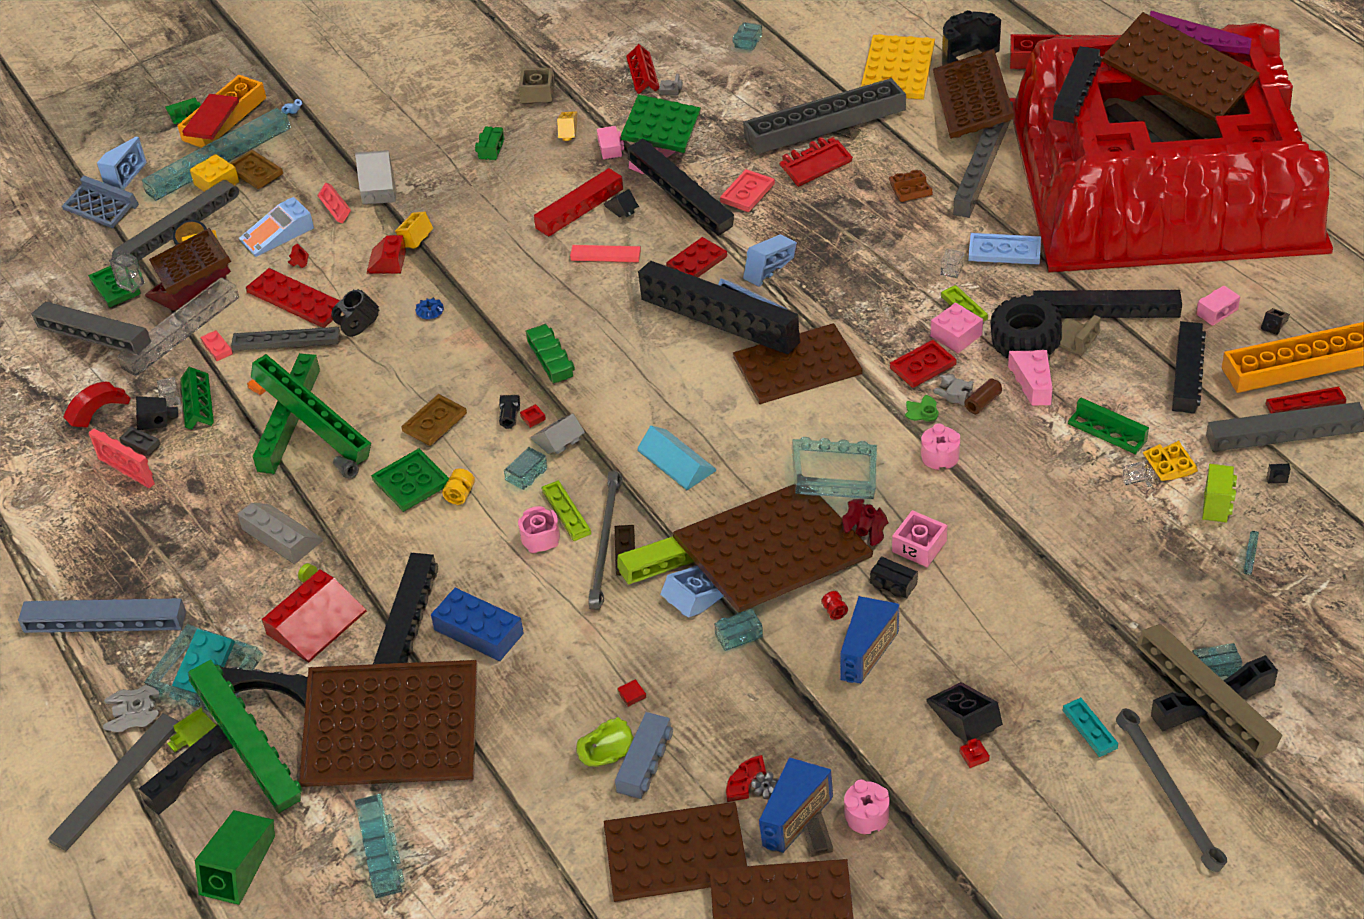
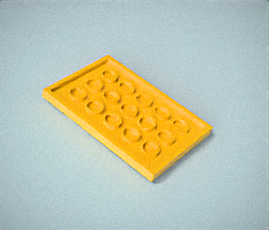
[861,34,935,99]

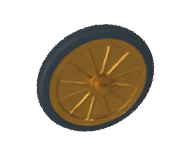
[173,220,207,245]

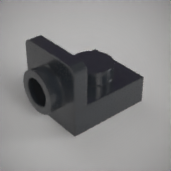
[1261,308,1290,335]

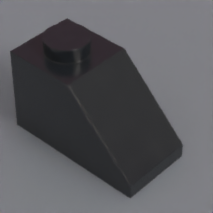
[604,189,639,218]

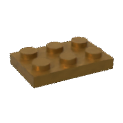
[230,150,283,189]
[401,394,467,446]

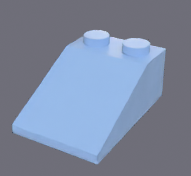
[97,137,147,190]
[660,566,723,618]

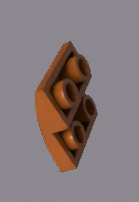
[889,170,933,202]

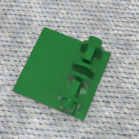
[165,98,201,124]

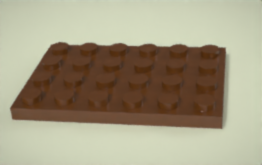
[149,228,231,295]
[733,323,862,404]
[604,802,747,902]
[710,859,854,919]

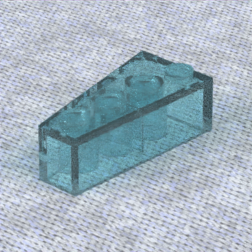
[354,794,405,898]

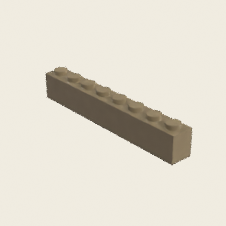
[1136,624,1282,758]

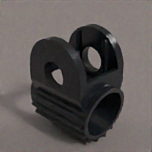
[331,289,380,337]

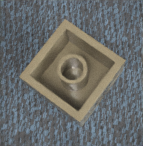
[519,67,555,103]

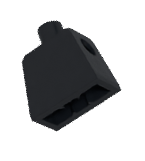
[136,396,178,430]

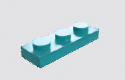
[1062,697,1119,757]

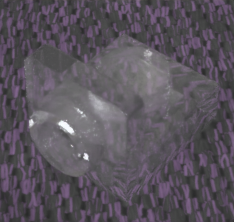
[1123,461,1155,488]

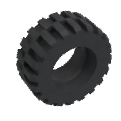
[990,295,1062,358]

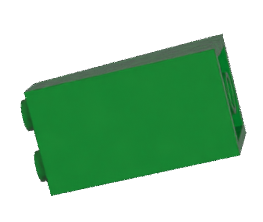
[194,810,275,905]

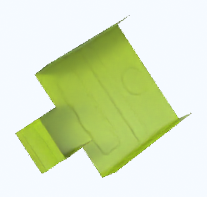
[167,707,216,752]

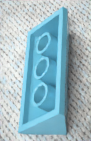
[637,425,716,490]

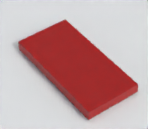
[182,93,239,140]

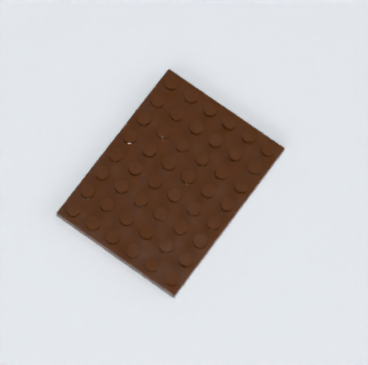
[673,480,873,613]
[299,660,478,787]

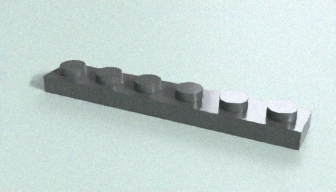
[231,327,340,350]

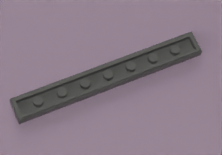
[48,713,179,851]

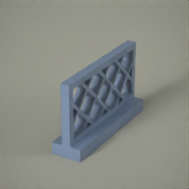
[62,176,139,228]

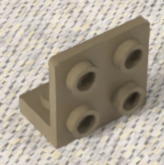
[1059,315,1101,356]

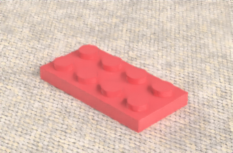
[89,428,155,488]

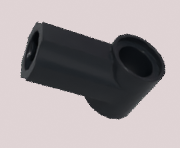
[499,395,520,429]

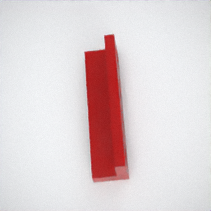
[626,44,660,94]

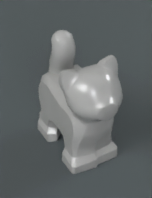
[933,374,974,406]

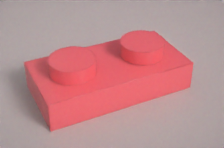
[200,330,233,361]

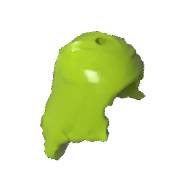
[576,717,634,767]

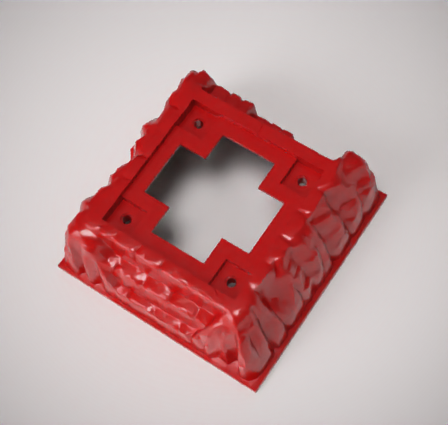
[1009,23,1333,272]

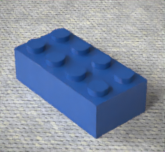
[431,587,524,661]

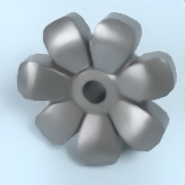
[751,771,779,799]

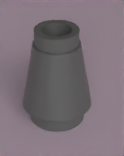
[333,456,359,478]

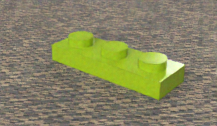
[941,285,988,322]

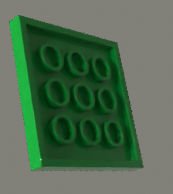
[621,94,701,153]

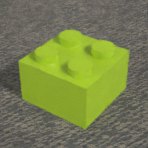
[1202,464,1237,523]

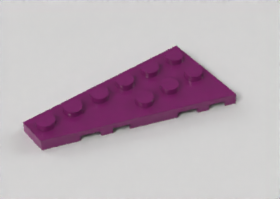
[1150,11,1252,54]

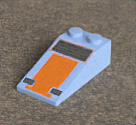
[239,197,314,257]

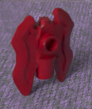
[842,499,889,546]

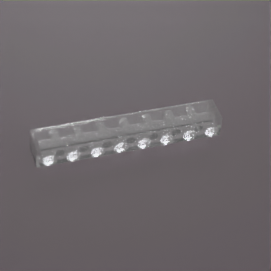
[117,277,240,377]

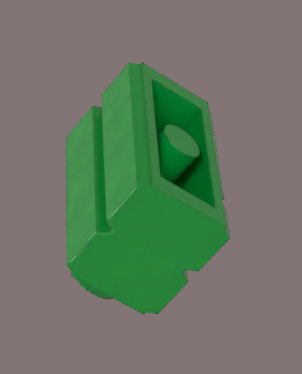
[475,126,505,160]

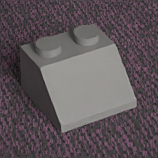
[531,413,585,454]

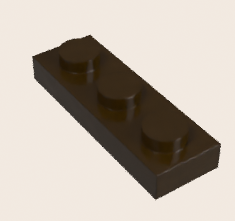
[614,525,635,576]

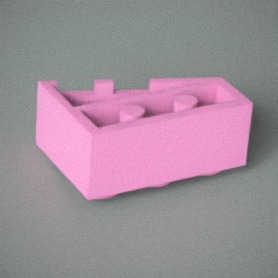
[1008,350,1052,406]

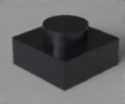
[1266,463,1291,484]

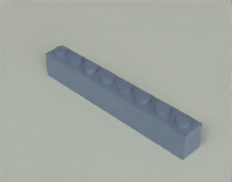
[18,598,186,633]

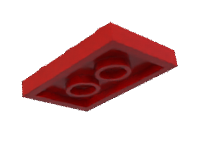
[666,237,727,277]
[890,340,957,388]

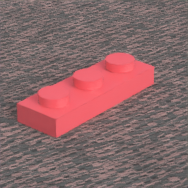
[317,183,351,224]

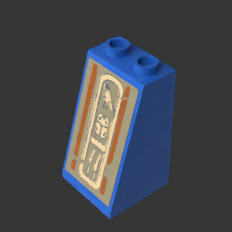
[840,596,900,684]
[759,757,833,853]

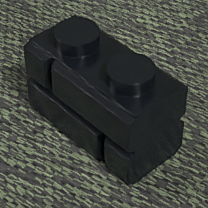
[870,556,918,599]

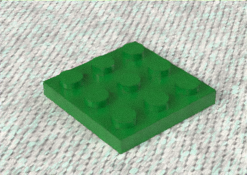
[371,448,449,512]

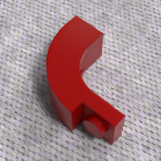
[63,382,131,427]

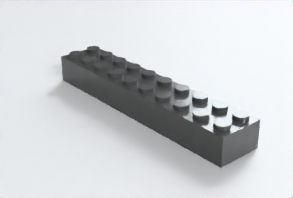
[743,78,906,154]

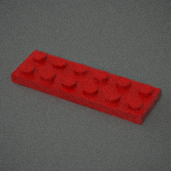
[246,268,342,328]

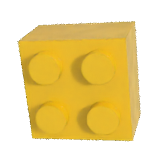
[190,154,239,192]

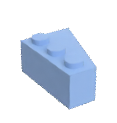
[743,234,797,287]

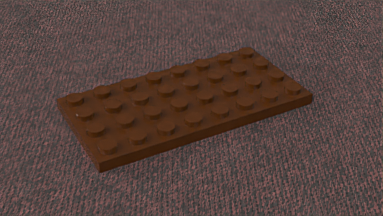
[1102,12,1260,122]
[933,49,1015,139]

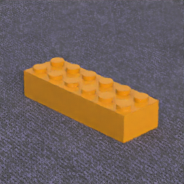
[177,75,267,149]

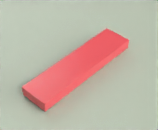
[570,245,641,262]

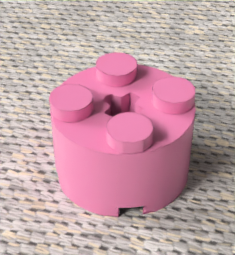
[921,424,960,470]
[518,506,560,553]
[844,780,889,834]

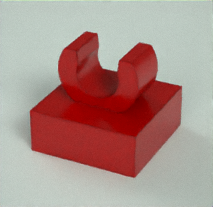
[288,243,309,268]
[960,738,990,768]

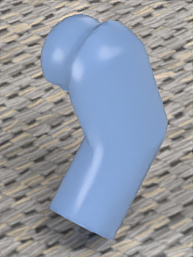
[281,99,302,114]

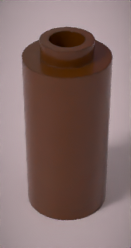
[964,378,1002,415]

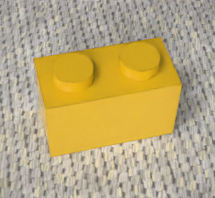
[395,211,433,249]

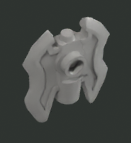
[103,685,160,732]

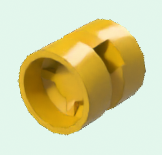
[442,468,475,505]

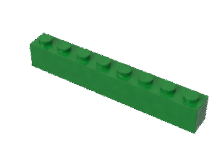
[252,353,320,474]
[250,354,371,465]
[188,659,302,814]

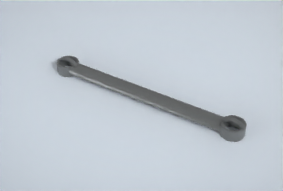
[589,471,622,609]
[1116,708,1227,872]

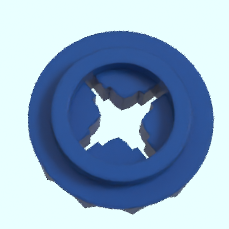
[415,297,444,319]

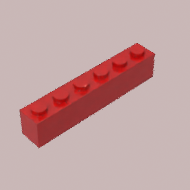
[534,168,623,237]

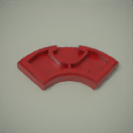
[726,755,766,802]

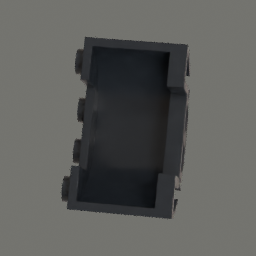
[942,10,1001,66]

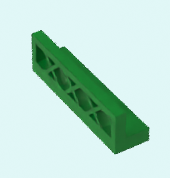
[180,367,214,430]
[1068,397,1149,454]

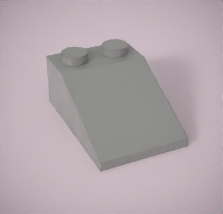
[355,150,397,204]

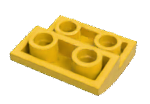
[1143,441,1198,481]

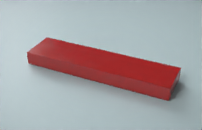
[1265,386,1347,414]

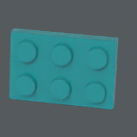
[172,629,235,695]

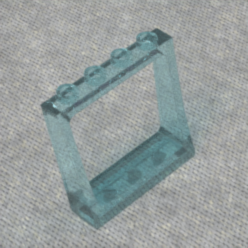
[792,437,877,499]
[144,624,264,712]

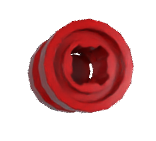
[821,591,848,620]

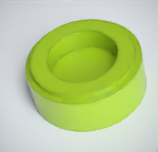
[298,563,318,583]

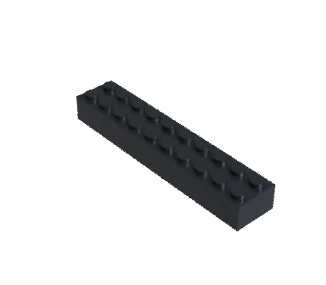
[638,260,800,355]

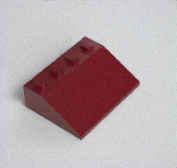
[145,266,231,311]

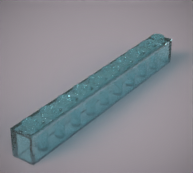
[142,108,290,201]

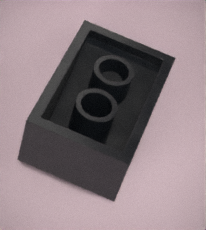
[926,682,1003,742]

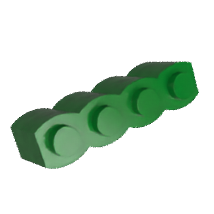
[525,324,575,384]

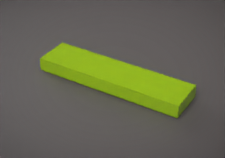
[541,480,591,541]

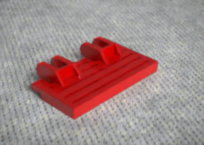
[779,137,853,187]

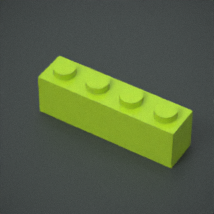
[617,536,694,585]

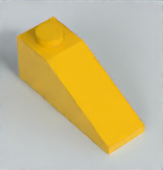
[557,111,578,141]

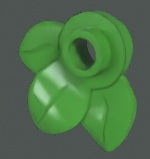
[905,395,939,422]

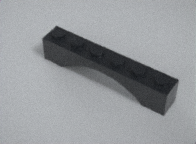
[1151,655,1278,732]
[214,664,308,708]
[139,725,233,815]

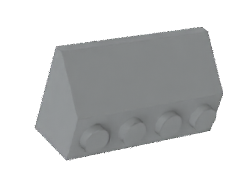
[237,503,323,565]

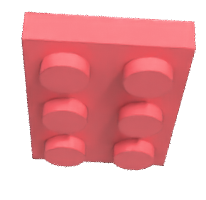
[720,169,775,212]

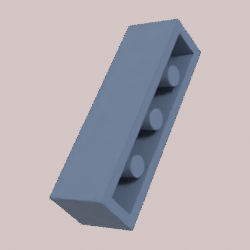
[615,712,673,799]

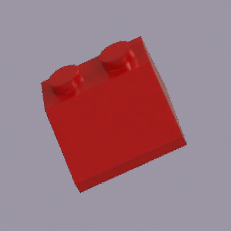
[367,235,406,274]

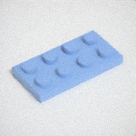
[968,233,1041,265]

